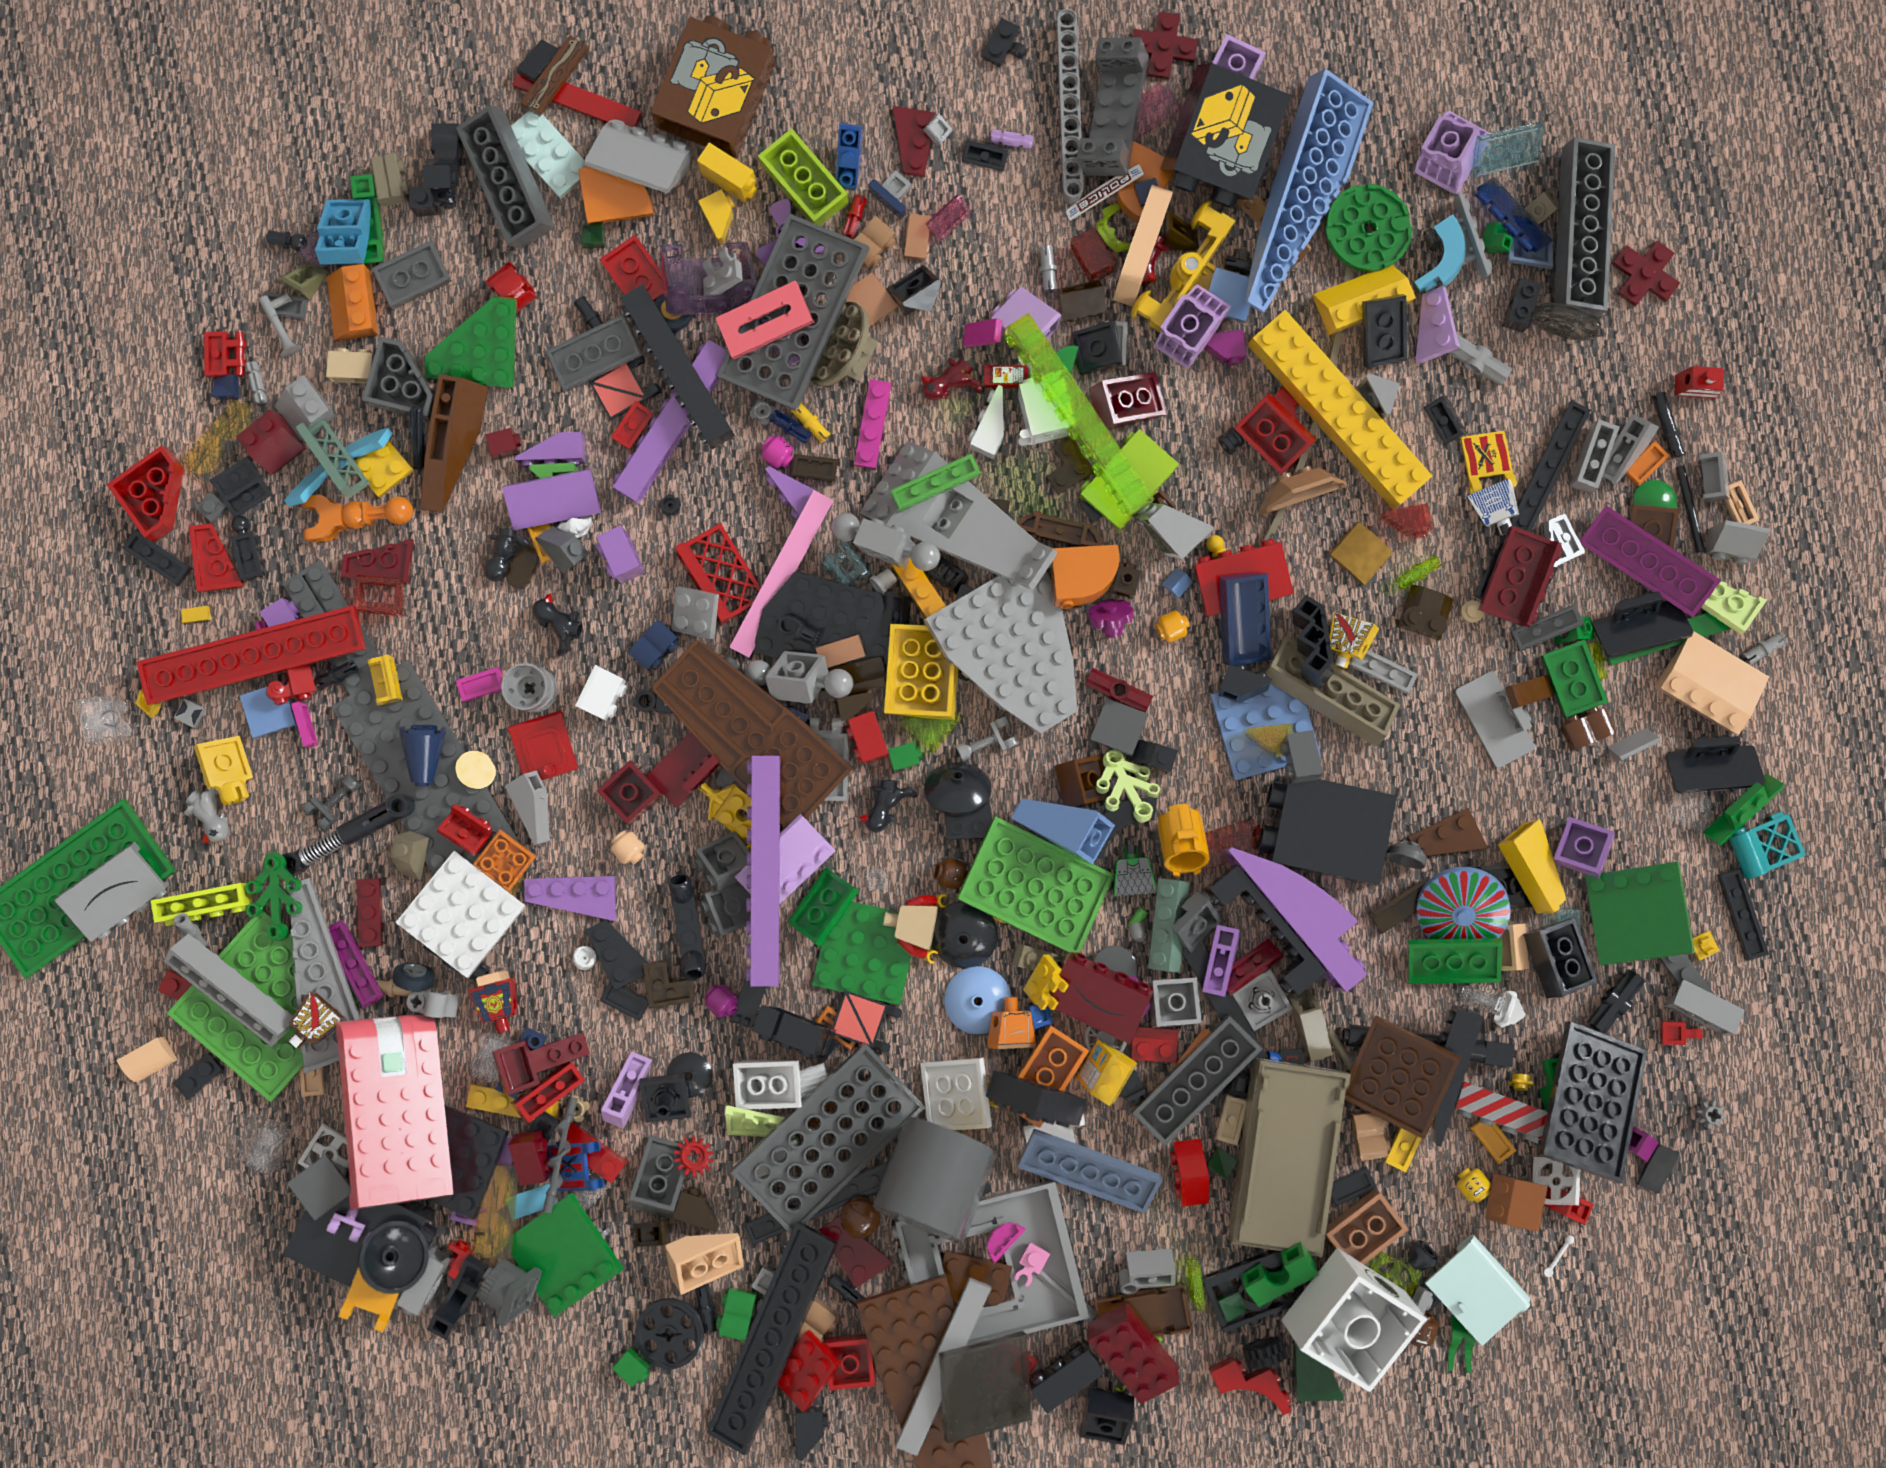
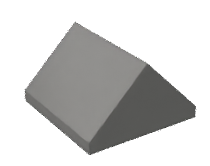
[1357,374,1400,420]

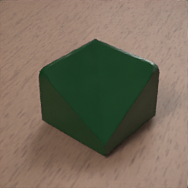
[581,222,605,248]
[1206,1146,1238,1179]
[1216,1289,1247,1322]

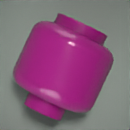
[705,984,738,1018]

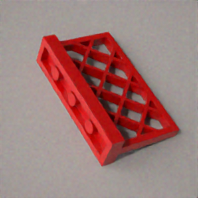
[675,523,761,627]

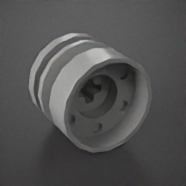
[501,663,558,713]

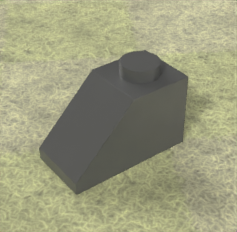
[535,526,589,574]

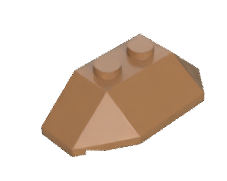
[1258,466,1347,516]

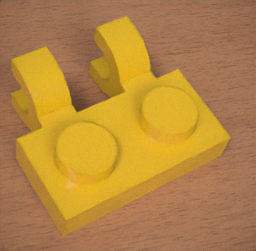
[1023,955,1069,1010]

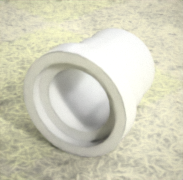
[869,568,897,596]

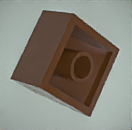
[1055,755,1112,807]

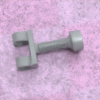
[956,716,1018,762]

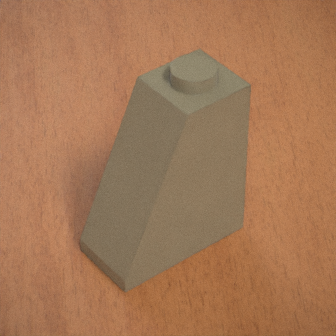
[1287,988,1333,1062]

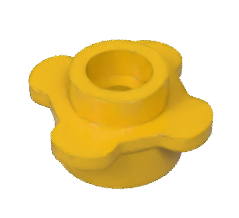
[1508,1074,1534,1091]

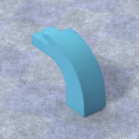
[1415,214,1465,293]

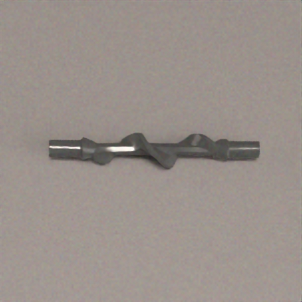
[543,1097,578,1213]

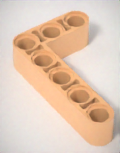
[1113,185,1173,307]

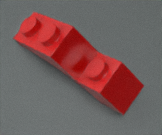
[1208,1356,1292,1416]

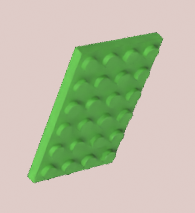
[956,816,1115,953]

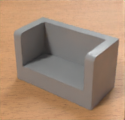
[1699,451,1730,502]

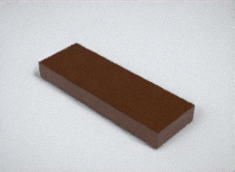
[1505,675,1555,709]

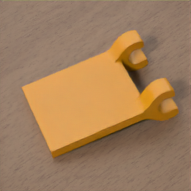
[338,1267,399,1332]

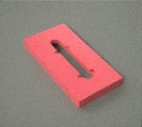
[716,280,814,360]

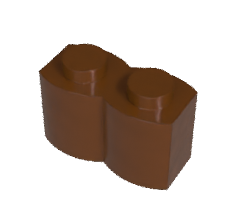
[1560,706,1617,751]

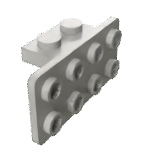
[1455,671,1535,768]

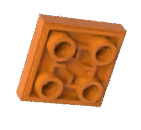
[473,829,537,892]

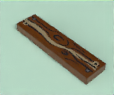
[521,35,589,117]

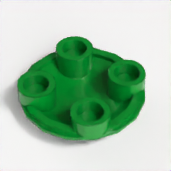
[1633,480,1677,508]

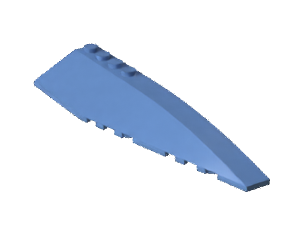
[1245,69,1373,313]

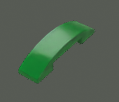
[350,174,384,264]

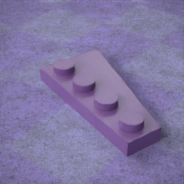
[524,876,616,921]

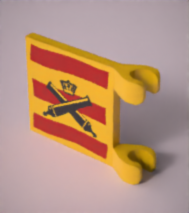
[1460,431,1517,494]

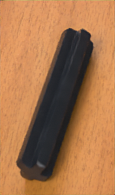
[410,406,424,470]

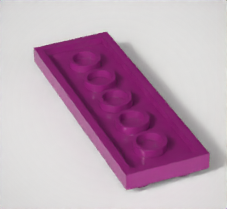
[1580,505,1721,617]

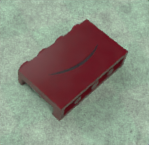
[1051,952,1154,1044]

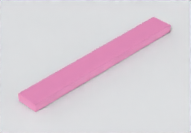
[730,490,833,658]

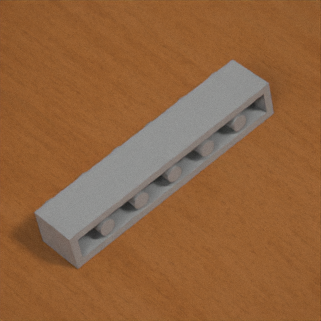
[164,934,293,1047]

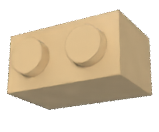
[326,348,374,384]

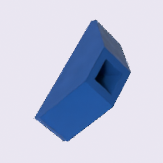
[836,123,863,190]

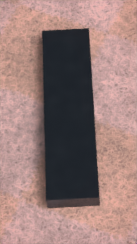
[1717,868,1769,961]

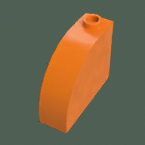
[1114,141,1173,223]
[578,165,655,224]
[1050,545,1119,609]

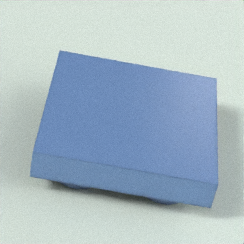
[1209,267,1250,323]
[240,682,297,739]

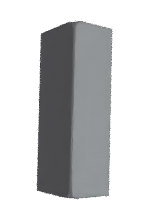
[1608,728,1661,762]

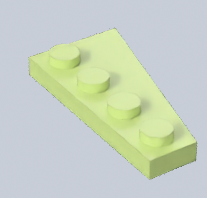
[1701,581,1767,635]

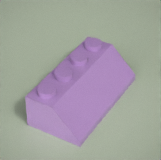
[734,814,836,904]

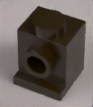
[1112,563,1141,599]

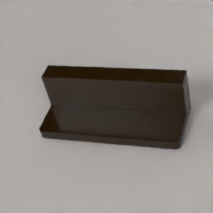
[819,656,887,701]
[1369,876,1430,934]

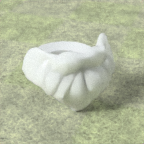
[557,515,592,538]
[1493,991,1525,1028]

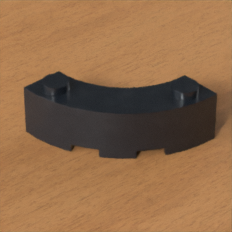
[423,123,463,188]
[1096,798,1157,859]

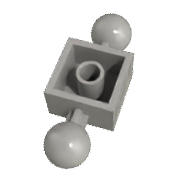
[831,513,940,571]
[744,651,853,704]

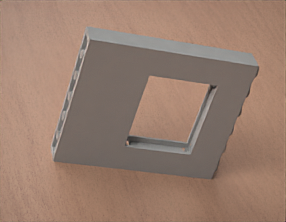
[892,1180,1089,1349]

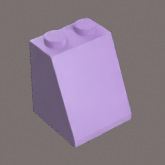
[991,287,1061,358]

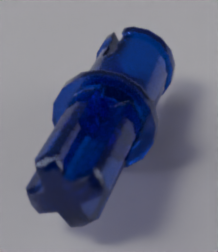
[769,409,812,443]

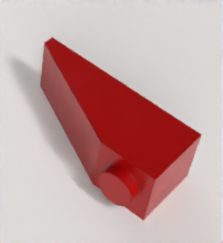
[560,1122,628,1183]

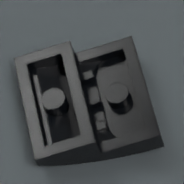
[209,456,273,518]

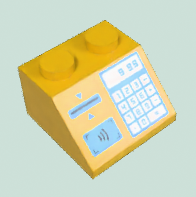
[1076,1039,1137,1106]

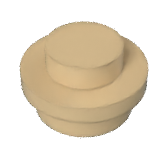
[1461,600,1484,623]

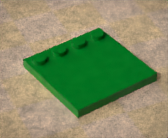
[1585,861,1695,966]
[502,1192,624,1317]

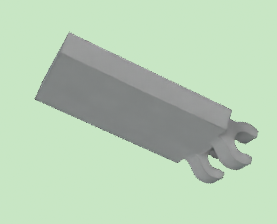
[810,718,848,801]

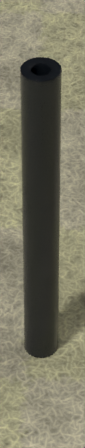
[1676,465,1706,553]

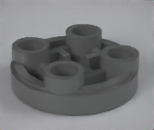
[1093,946,1137,977]

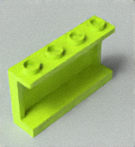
[1079,429,1179,533]

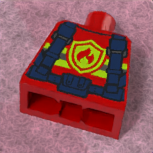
[468,978,518,1034]

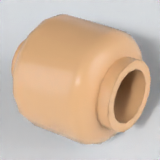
[611,830,645,864]

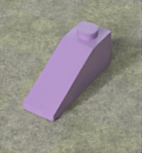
[601,1051,652,1129]

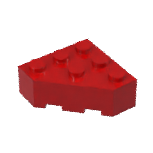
[106,445,184,542]

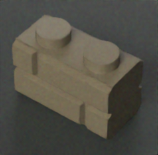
[370,153,409,207]

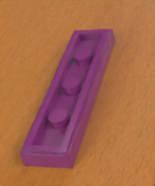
[329,920,385,1009]

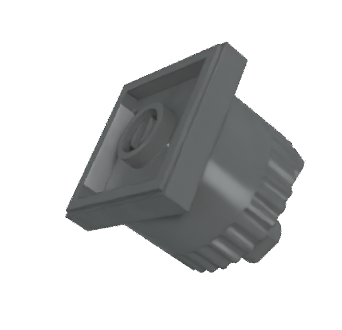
[476,1259,542,1327]

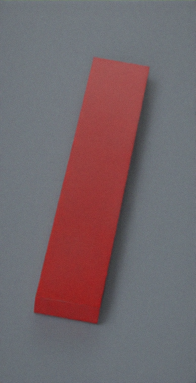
[512,73,642,127]

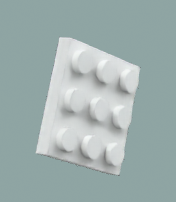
[920,1058,992,1130]

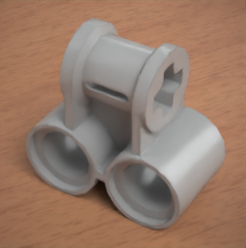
[407,992,459,1018]

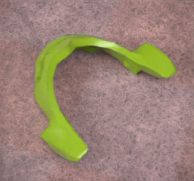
[1096,204,1131,252]

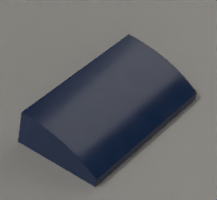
[1219,573,1271,666]

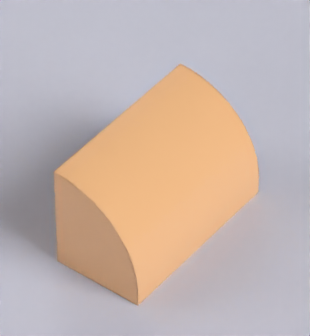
[1499,923,1529,971]
[117,1036,177,1082]

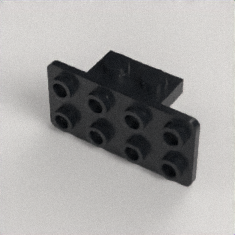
[1592,592,1694,658]
[1665,735,1765,793]

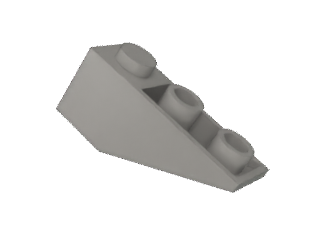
[505,771,550,846]

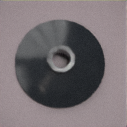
[667,1052,712,1098]

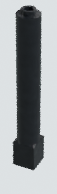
[1342,1024,1514,1067]

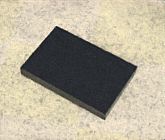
[1362,294,1407,368]

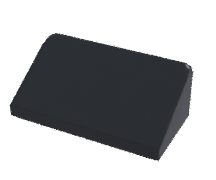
[962,137,1010,172]
[1424,395,1467,445]

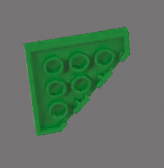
[425,296,517,388]

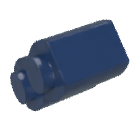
[628,620,679,671]

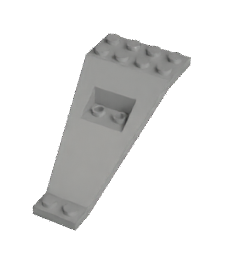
[859,441,1057,590]

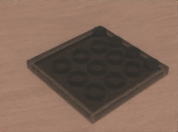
[939,1331,1031,1443]

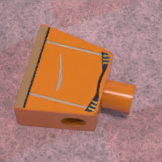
[987,997,1036,1049]

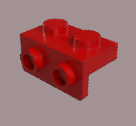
[437,804,492,857]

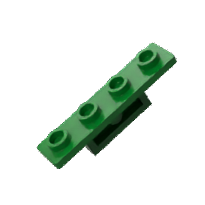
[1703,774,1784,846]

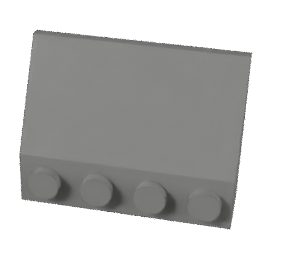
[584,120,693,193]

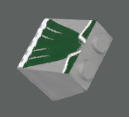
[1134,503,1214,560]

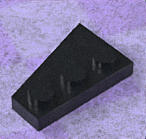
[585,920,647,991]

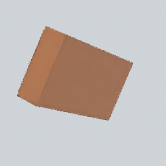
[904,213,932,261]
[816,634,865,668]

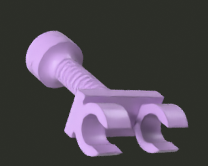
[326,1209,365,1243]

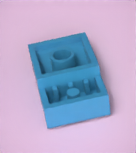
[315,199,370,264]

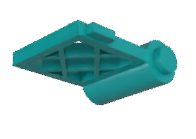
[1729,811,1806,880]

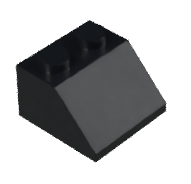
[1080,1388,1135,1445]

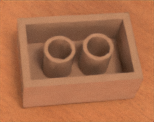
[1325,1189,1409,1264]

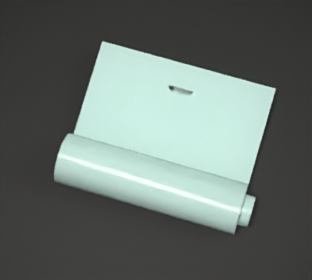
[1424,1235,1531,1346]

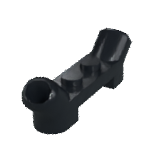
[668,874,706,980]

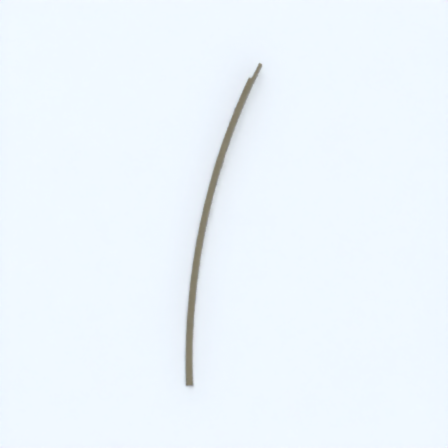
[1260,180,1357,546]

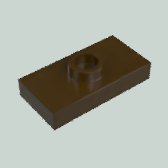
[791,454,838,483]

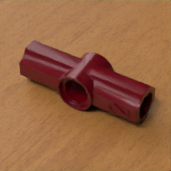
[1084,668,1153,713]

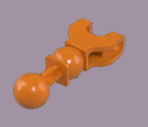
[301,494,414,542]

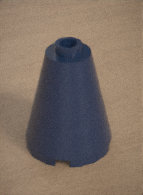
[399,725,446,787]

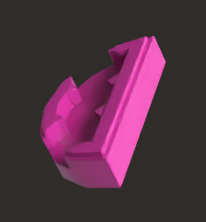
[987,1222,1026,1264]

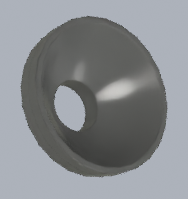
[1386,840,1427,869]

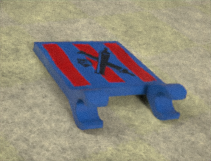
[549,1142,604,1191]

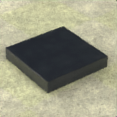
[1073,320,1123,375]

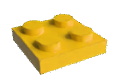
[354,440,414,498]

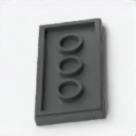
[546,314,643,392]

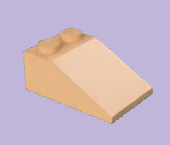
[665,1233,744,1295]

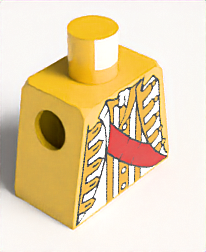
[1330,612,1379,669]

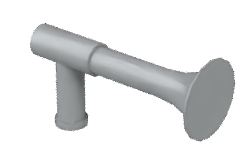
[258,292,302,357]

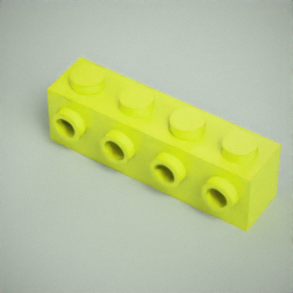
[151,883,253,926]

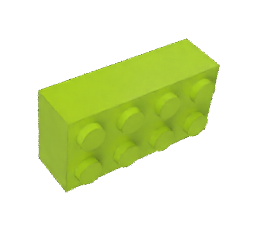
[758,128,849,226]

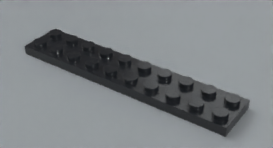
[706,1221,838,1455]

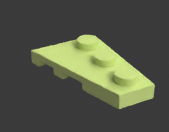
[725,1105,796,1138]

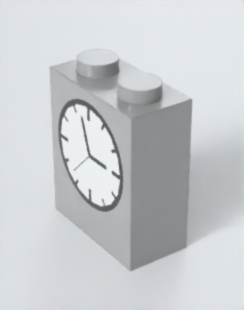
[397,1247,453,1316]

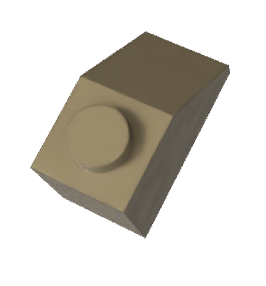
[391,831,429,880]

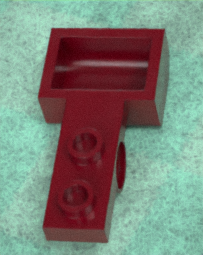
[491,1032,590,1096]

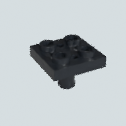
[639,1073,692,1123]

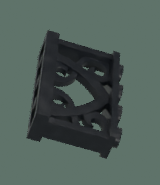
[1201,1250,1305,1334]

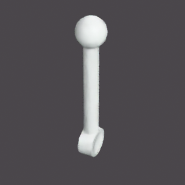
[1544,1235,1574,1277]

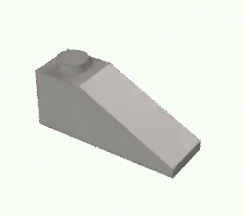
[1603,414,1659,484]

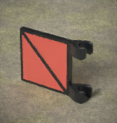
[589,356,662,420]
[832,990,902,1053]

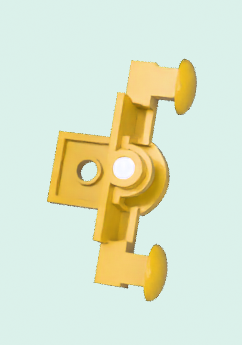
[1131,201,1235,333]

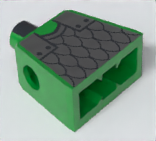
[1112,845,1157,896]

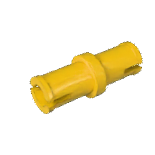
[791,402,831,444]

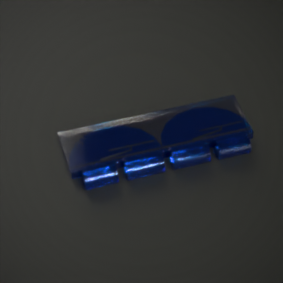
[1475,177,1553,253]

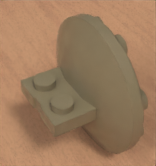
[806,302,878,386]

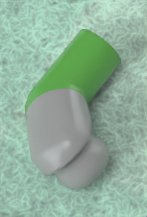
[1128,907,1148,942]

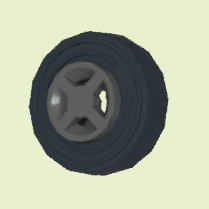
[393,963,435,991]

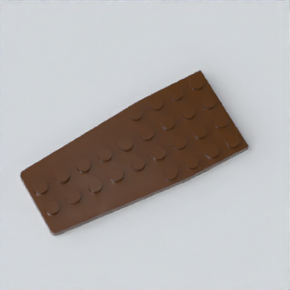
[653,640,854,828]
[857,1274,992,1468]

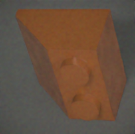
[1485,1173,1548,1232]

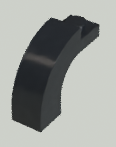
[427,1254,489,1341]

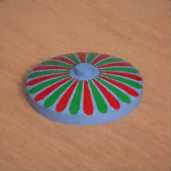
[1416,867,1511,940]

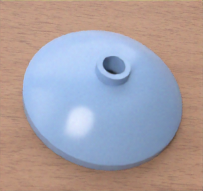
[944,966,1011,1034]

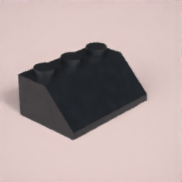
[1523,918,1598,998]

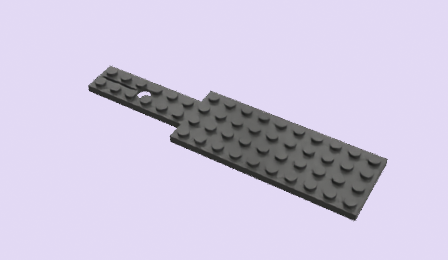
[282,560,522,875]

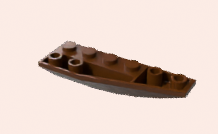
[420,374,489,513]

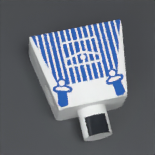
[1468,479,1519,536]

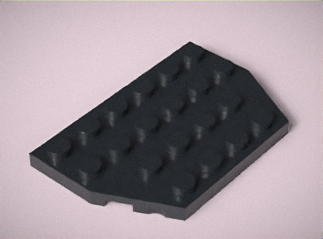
[753,571,890,670]

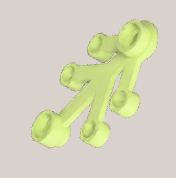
[1096,750,1160,823]

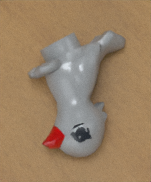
[184,788,229,843]

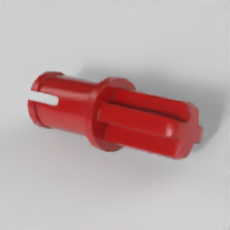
[842,194,867,239]

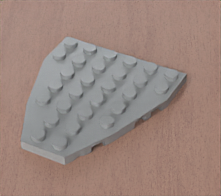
[924,572,1077,734]

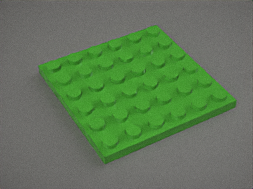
[167,909,360,1102]

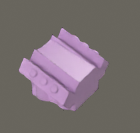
[1415,111,1490,195]
[1154,284,1231,369]

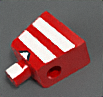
[1674,366,1724,399]

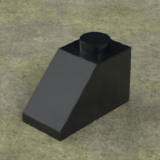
[1126,740,1178,773]
[795,1406,829,1461]

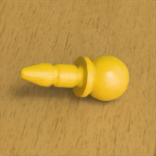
[1206,535,1227,557]

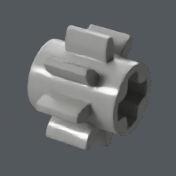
[1694,1100,1726,1129]

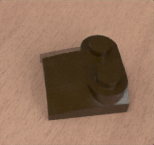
[1397,585,1454,641]

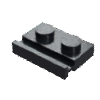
[881,591,911,637]

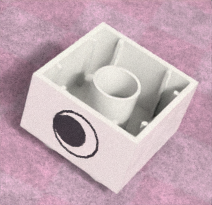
[1282,1248,1427,1392]

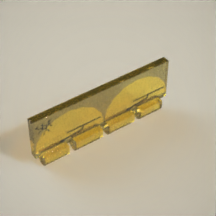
[182,399,262,485]
[474,1164,518,1259]

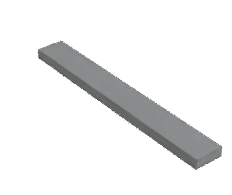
[896,1277,991,1456]

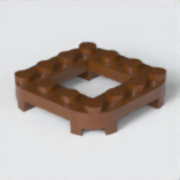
[1017,511,1102,611]

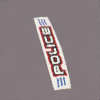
[1066,164,1144,221]

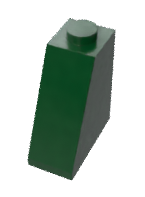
[1292,1340,1343,1401]

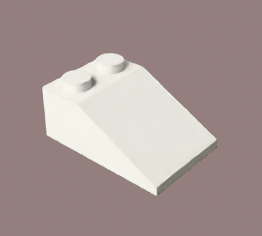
[733,1059,802,1109]

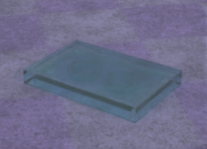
[1473,122,1544,176]

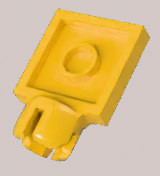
[194,736,253,805]

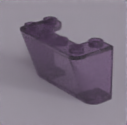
[659,242,757,316]

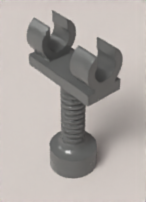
[302,773,362,831]

